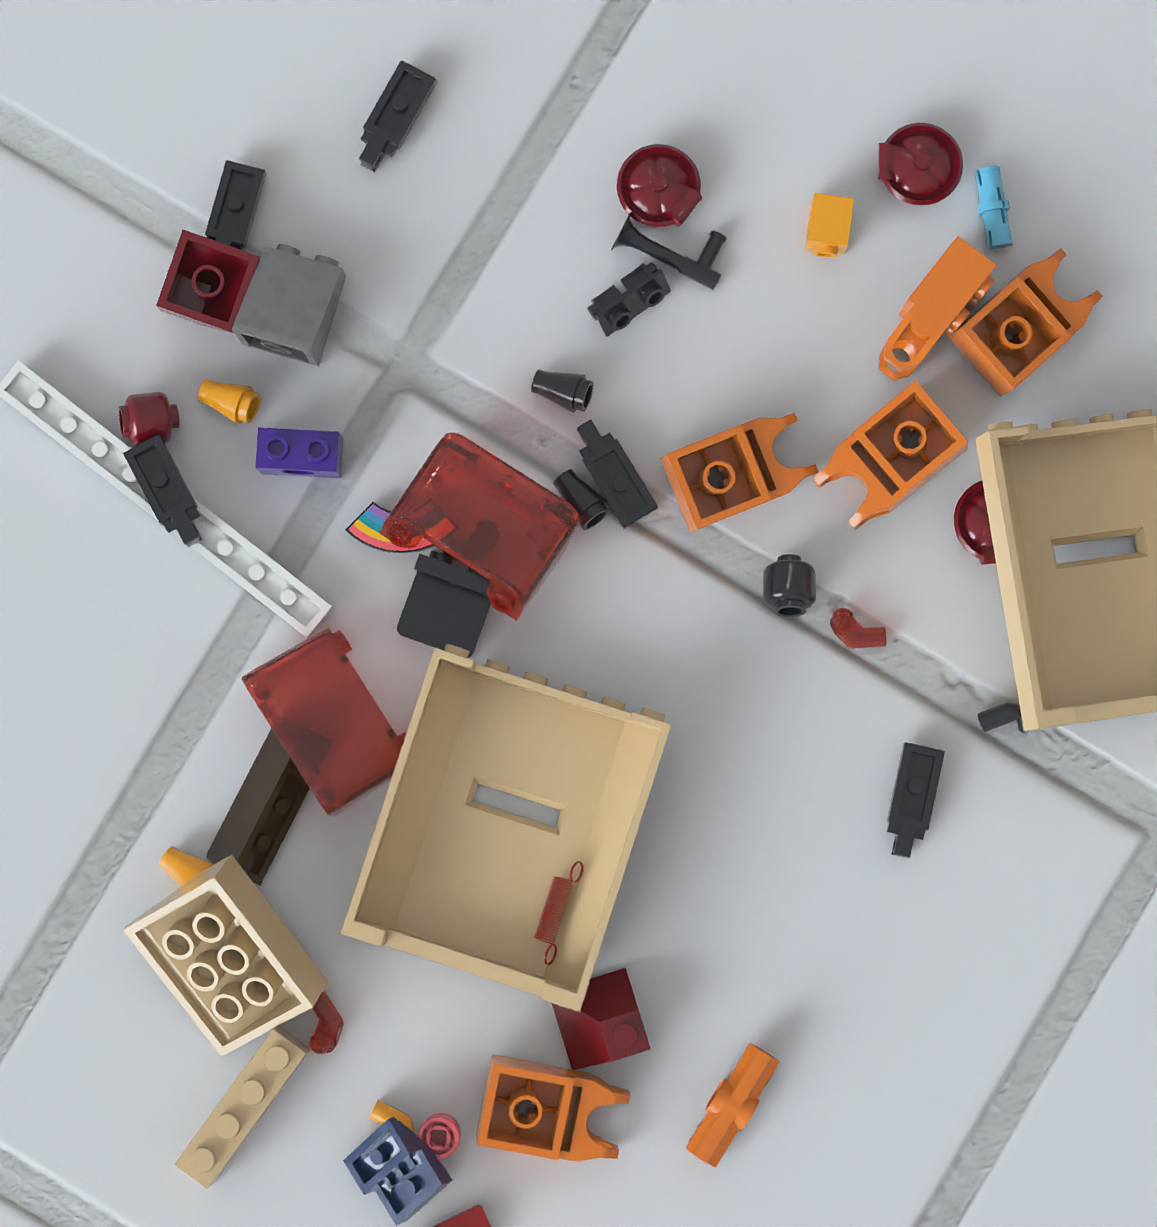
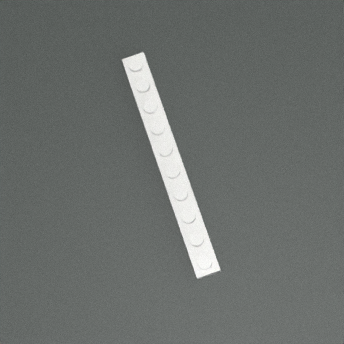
[0,360,334,639]

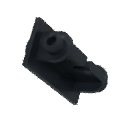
[587,262,671,337]

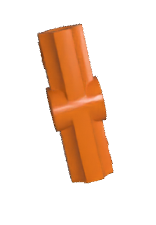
[685,1042,780,1168]

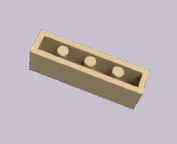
[174,1026,311,1189]

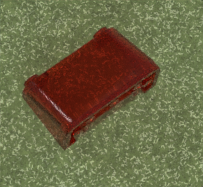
[379,432,580,621]
[241,627,406,816]

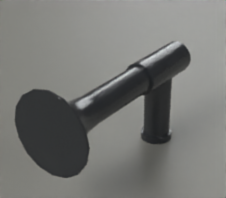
[611,213,727,290]

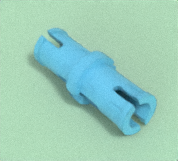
[974,166,1013,250]

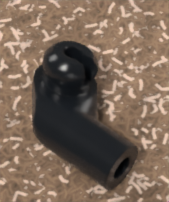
[977,703,1031,733]

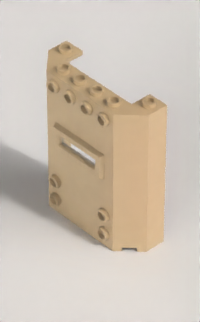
[975,409,1157,731]
[341,644,672,1012]

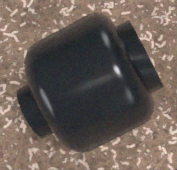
[763,554,816,617]

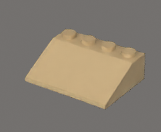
[124,854,328,1056]

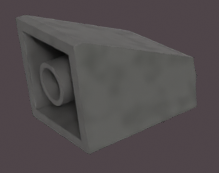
[232,244,346,367]

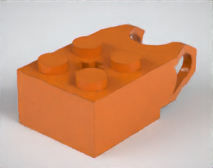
[878,236,997,381]
[950,248,1103,397]
[813,380,968,530]
[660,412,819,532]
[476,1054,630,1162]

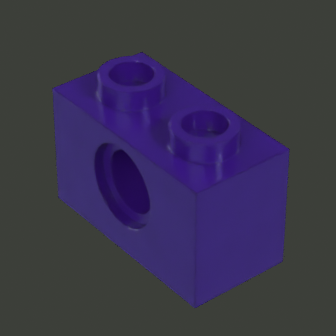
[255,427,343,478]

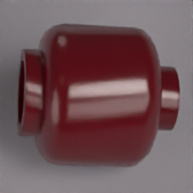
[119,392,179,446]

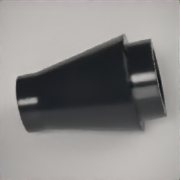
[531,369,594,413]
[553,469,609,530]

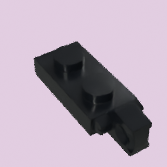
[359,60,437,172]
[205,160,266,250]
[577,419,659,529]
[123,434,203,547]
[886,742,945,858]

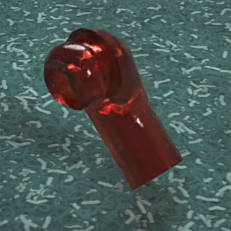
[830,608,886,649]
[309,991,344,1055]

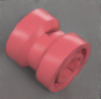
[418,1113,461,1159]

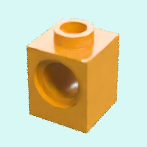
[805,193,854,258]

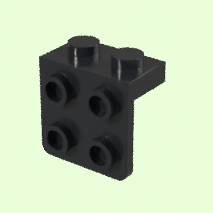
[397,550,498,658]

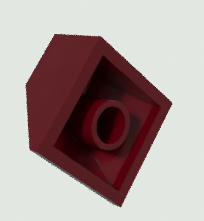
[156,230,260,334]
[552,967,651,1070]

